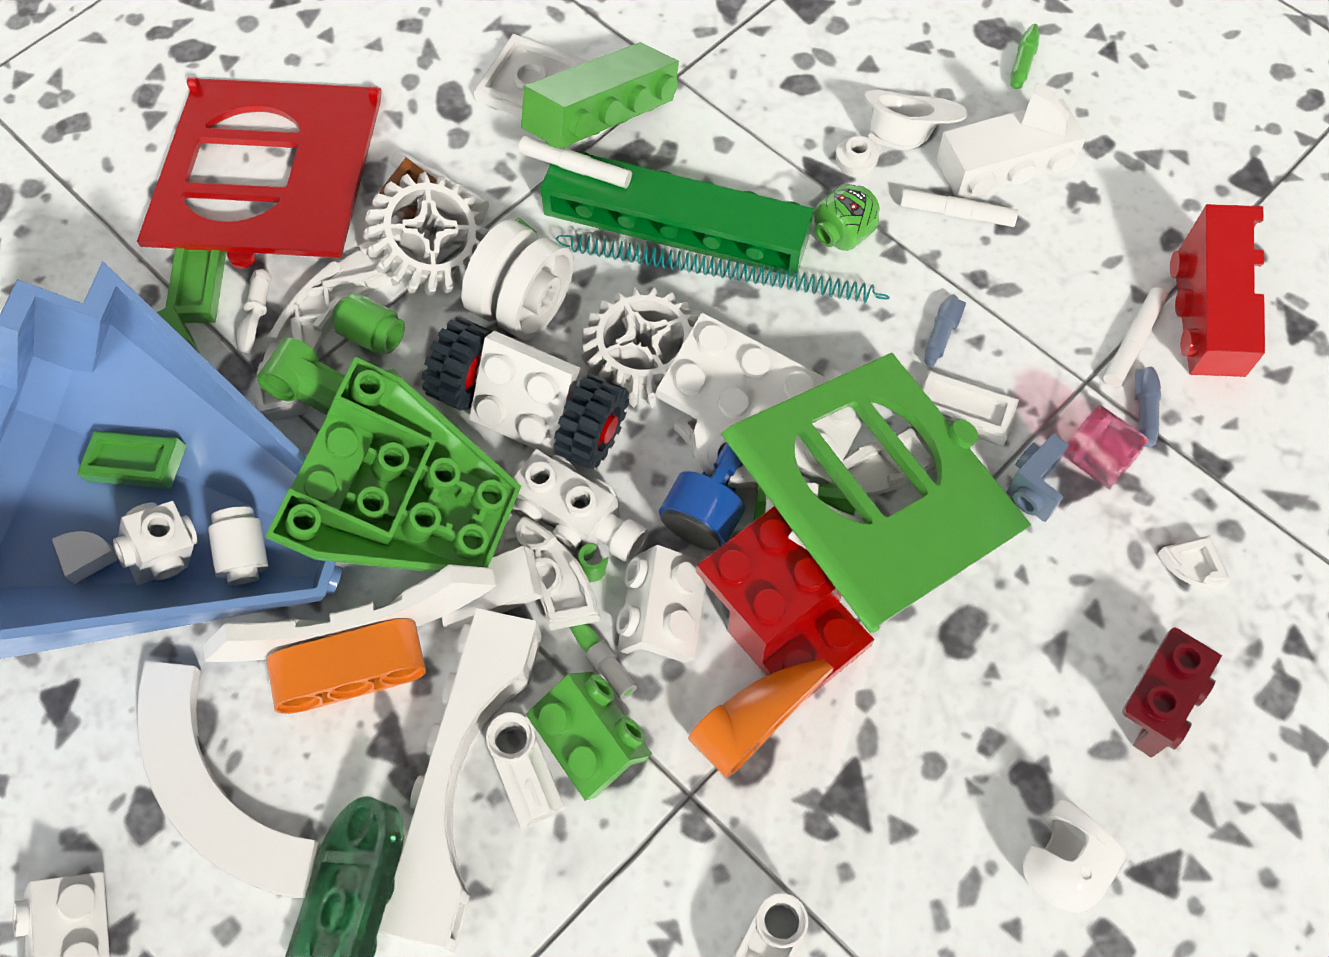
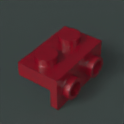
[1122,627,1223,758]

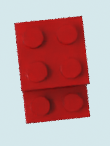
[696,506,875,700]

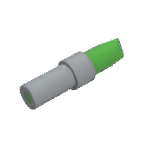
[569,623,637,699]

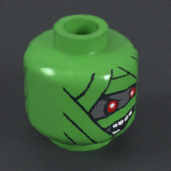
[813,184,880,251]

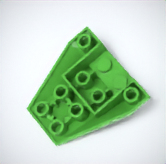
[265,356,521,573]

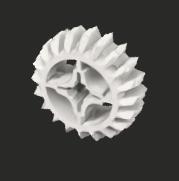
[364,171,489,297]
[581,286,699,409]

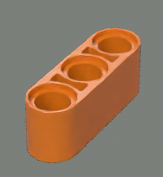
[266,619,426,714]

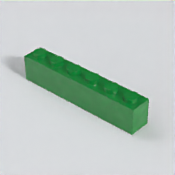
[540,148,814,277]

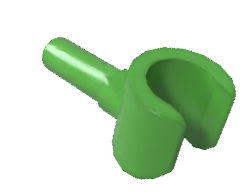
[578,543,608,582]

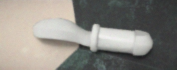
[236,269,271,354]

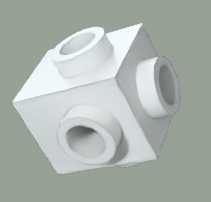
[113,501,197,585]

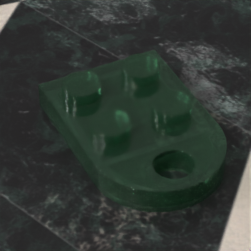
[285,796,404,957]

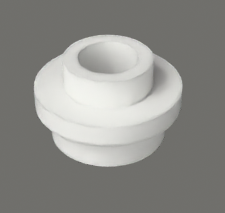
[836,135,879,177]

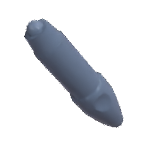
[924,294,966,367]
[1134,366,1161,448]

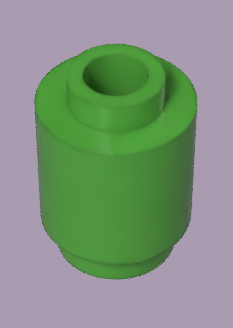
[332,293,405,354]

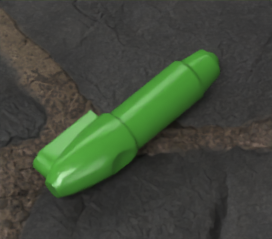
[1010,23,1040,89]

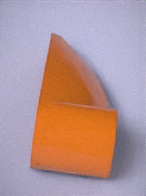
[688,659,833,778]

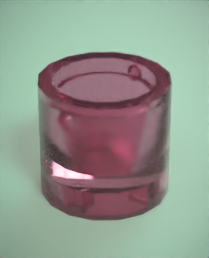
[1064,404,1150,490]

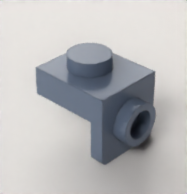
[1006,433,1070,522]

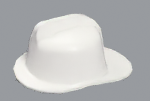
[864,90,968,150]

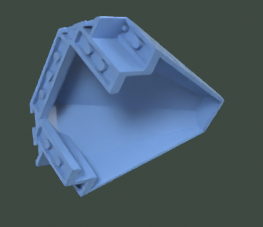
[0,261,343,659]

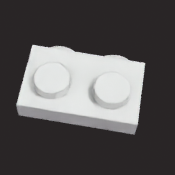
[616,545,706,663]
[13,871,110,957]

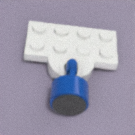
[655,313,873,550]

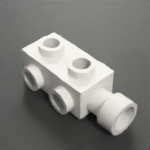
[510,449,648,563]

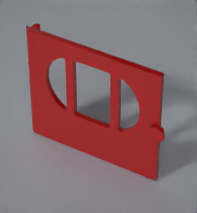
[137,77,382,269]

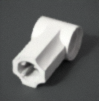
[486,712,565,829]

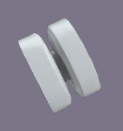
[461,219,574,341]

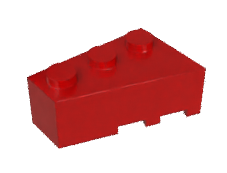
[1170,204,1265,377]

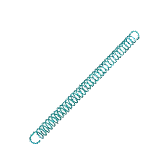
[556,234,890,303]

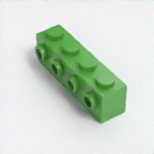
[521,42,679,149]

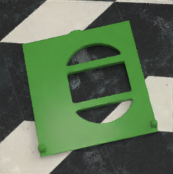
[721,352,1031,633]

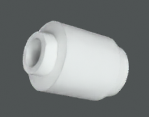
[208,507,268,585]

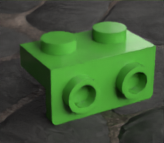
[526,672,652,801]

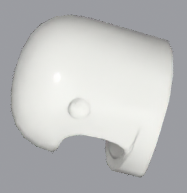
[1023,799,1127,914]

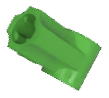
[257,337,345,415]

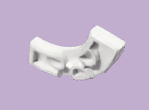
[493,513,601,630]

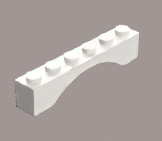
[375,608,542,953]

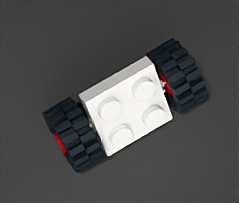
[422,317,629,469]

